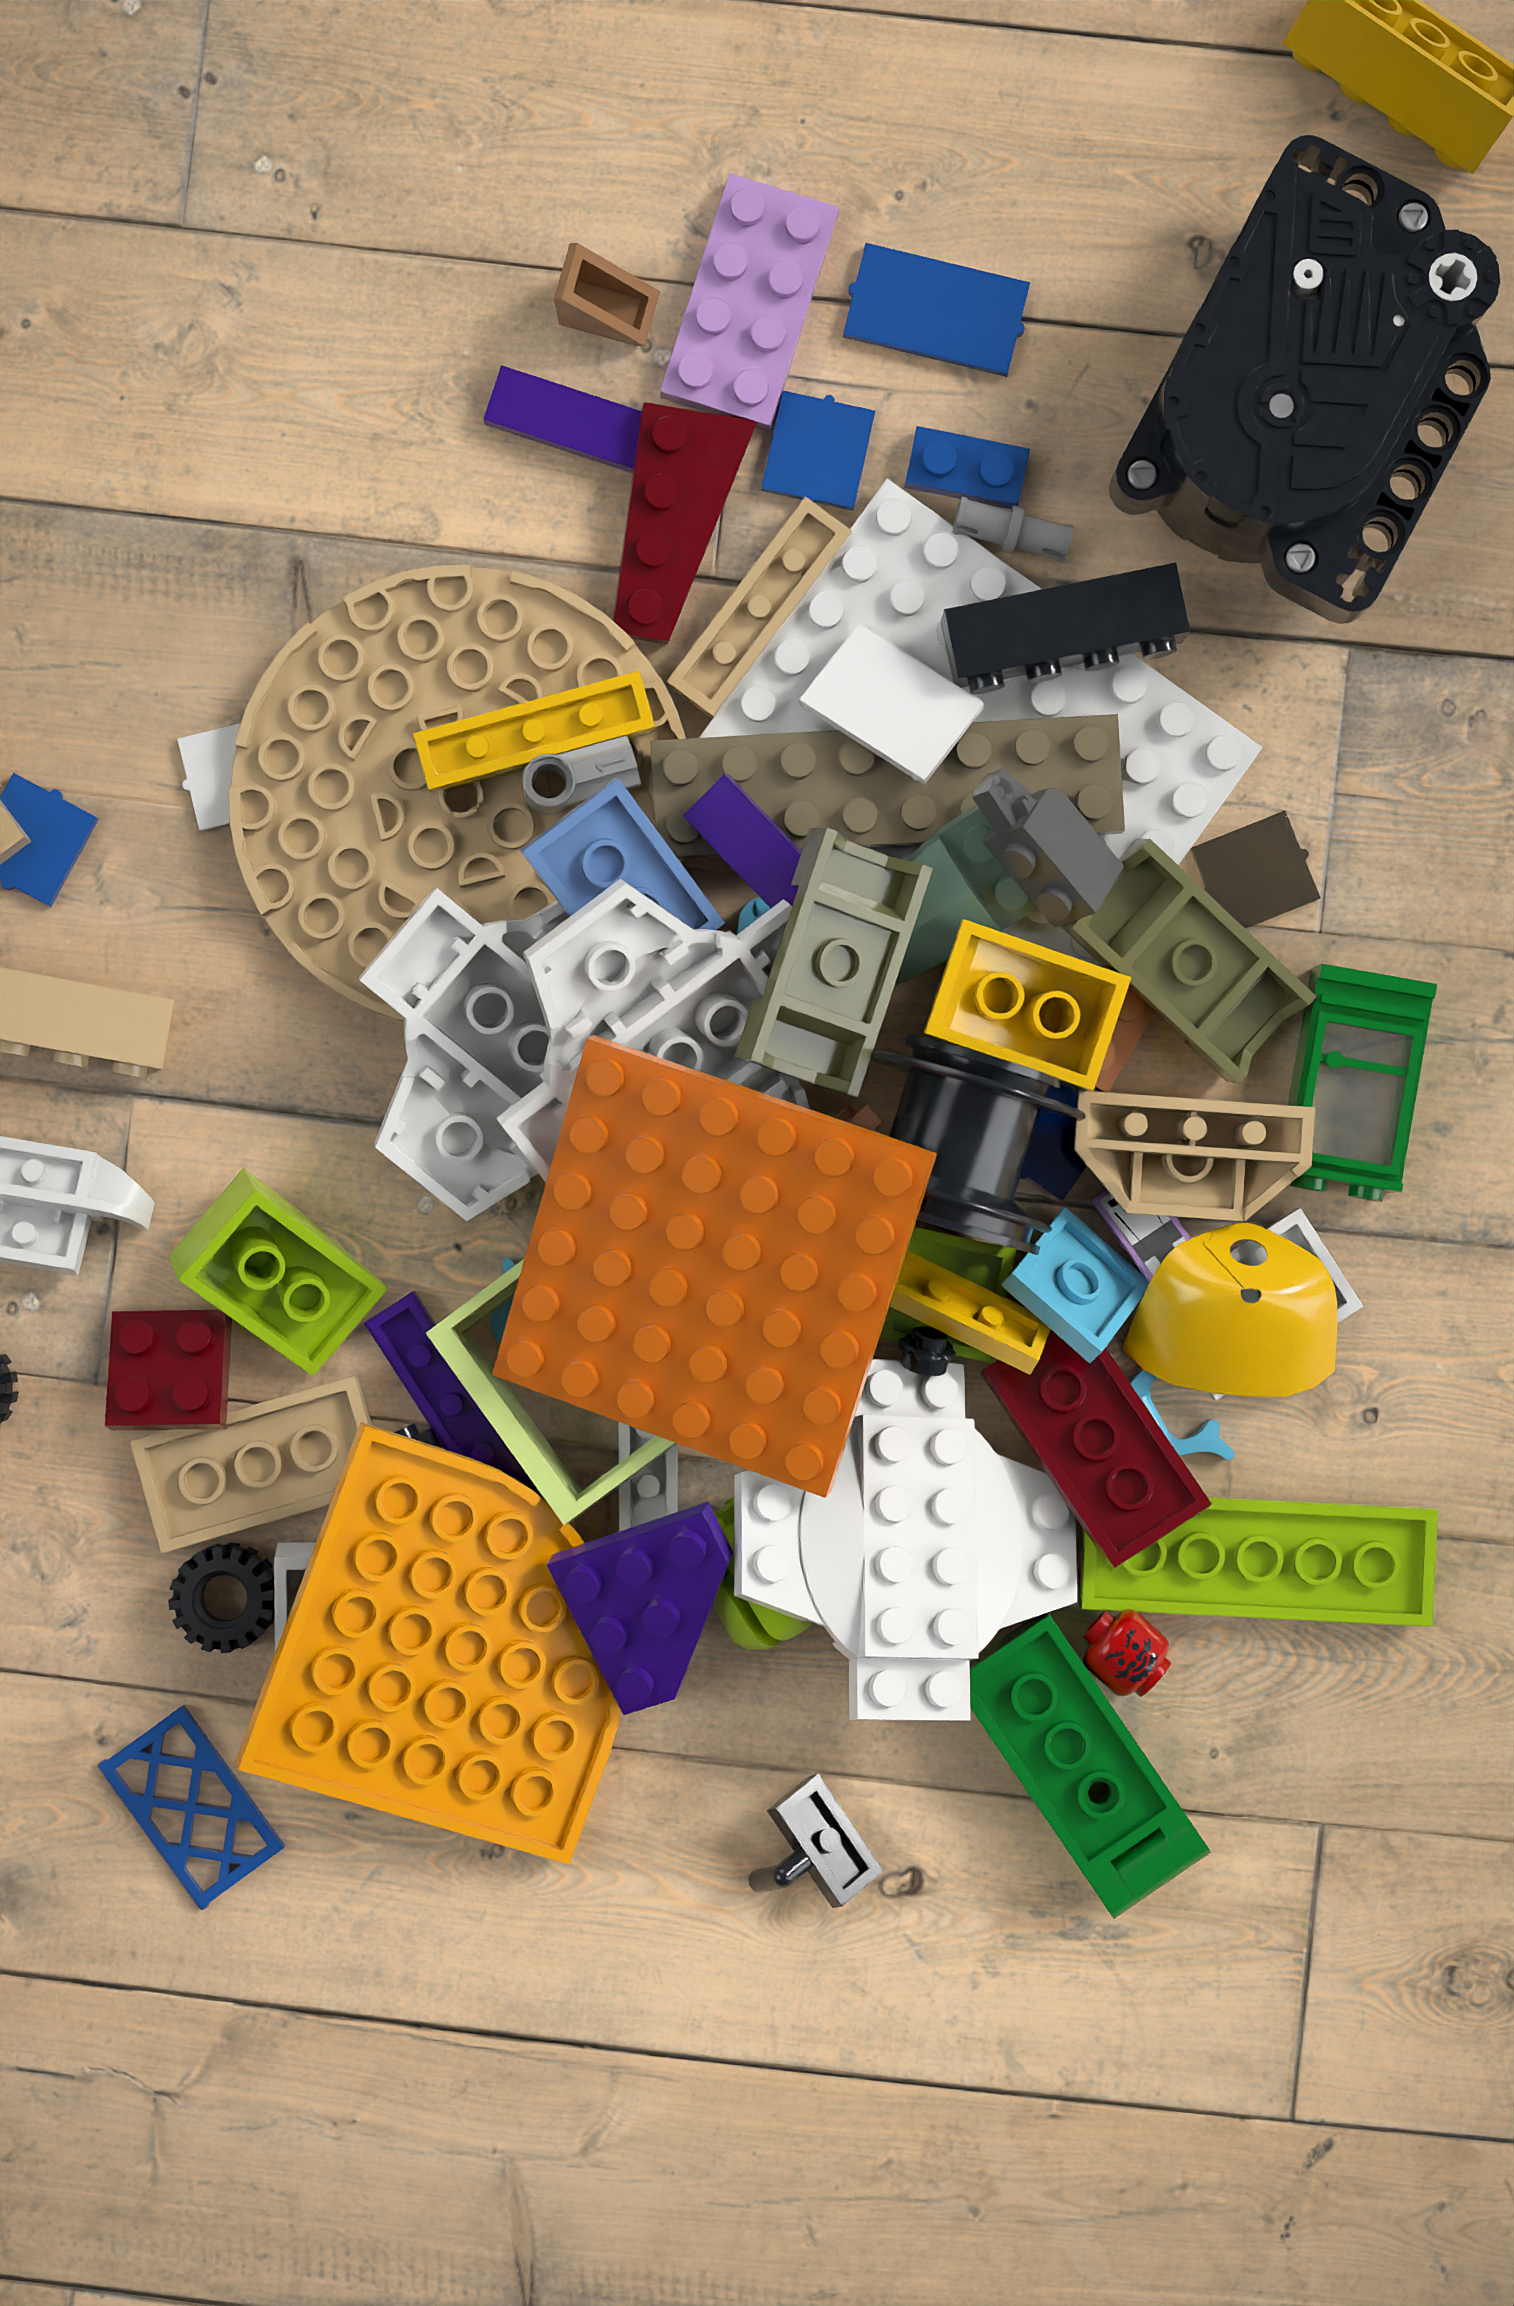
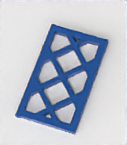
[98,1705,285,1910]

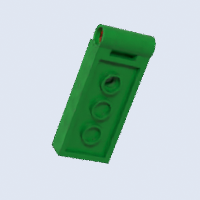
[969,1612,1211,1919]

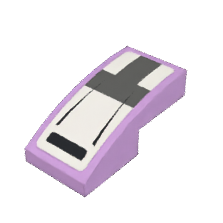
[1090,1190,1191,1283]

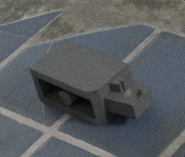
[972,768,1124,928]

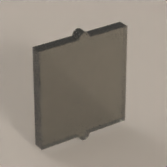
[1190,810,1321,929]

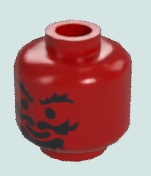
[1082,1609,1171,1697]

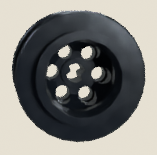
[871,1035,1086,1255]

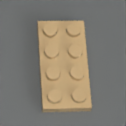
[129,1375,372,1554]

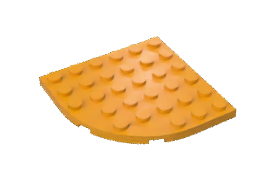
[235,1422,621,1864]

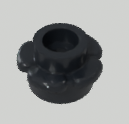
[898,1326,956,1376]

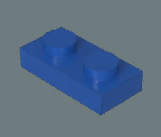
[904,426,1030,509]

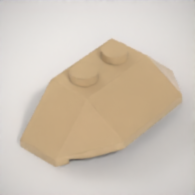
[1074,1090,1315,1222]

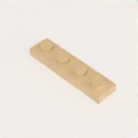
[667,496,852,719]

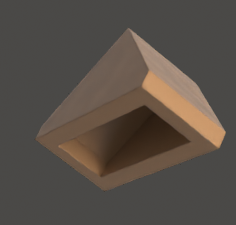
[554,243,660,346]

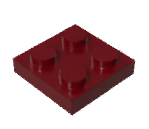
[104,1309,232,1431]

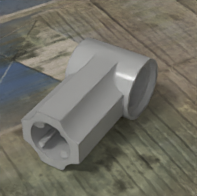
[522,736,641,815]

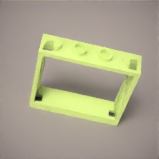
[426,1258,677,1525]

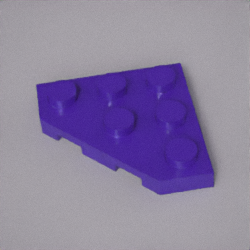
[547,1502,734,1715]

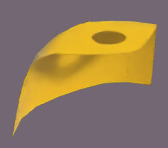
[1121,1222,1337,1397]

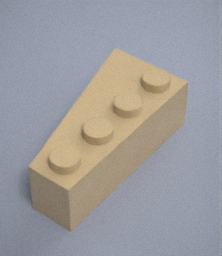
[0,967,175,1079]

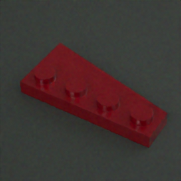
[612,402,757,644]

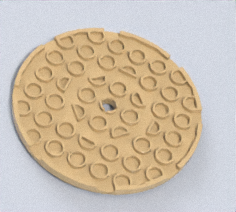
[228,564,686,1022]

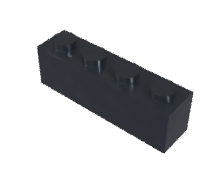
[940,562,1191,694]

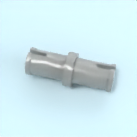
[952,496,1073,563]

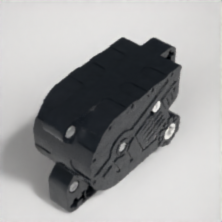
[1109,135,1501,624]

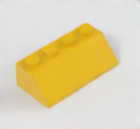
[1282,0,1514,175]

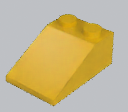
[924,919,1131,1091]

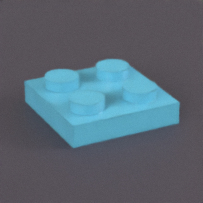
[1001,1207,1149,1363]

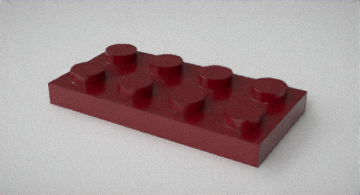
[981,1329,1212,1571]

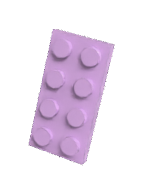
[660,173,839,432]

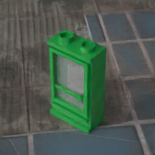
[1288,964,1437,1202]

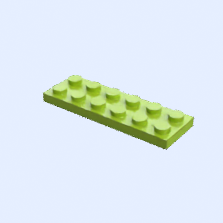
[1079,1496,1438,1627]

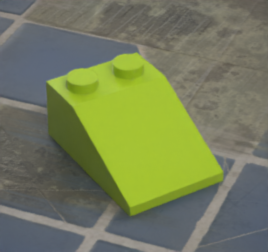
[169,1167,388,1376]

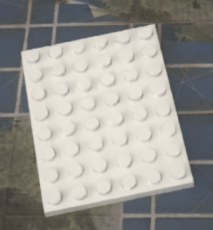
[699,479,1263,968]

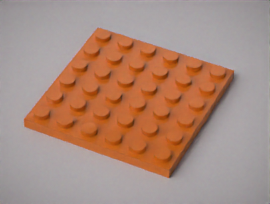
[492,1035,937,1498]

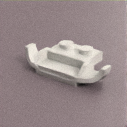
[0,1136,155,1276]

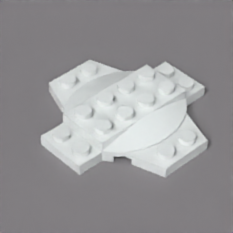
[497,879,810,1182]
[358,886,569,1221]
[734,1359,1077,1721]

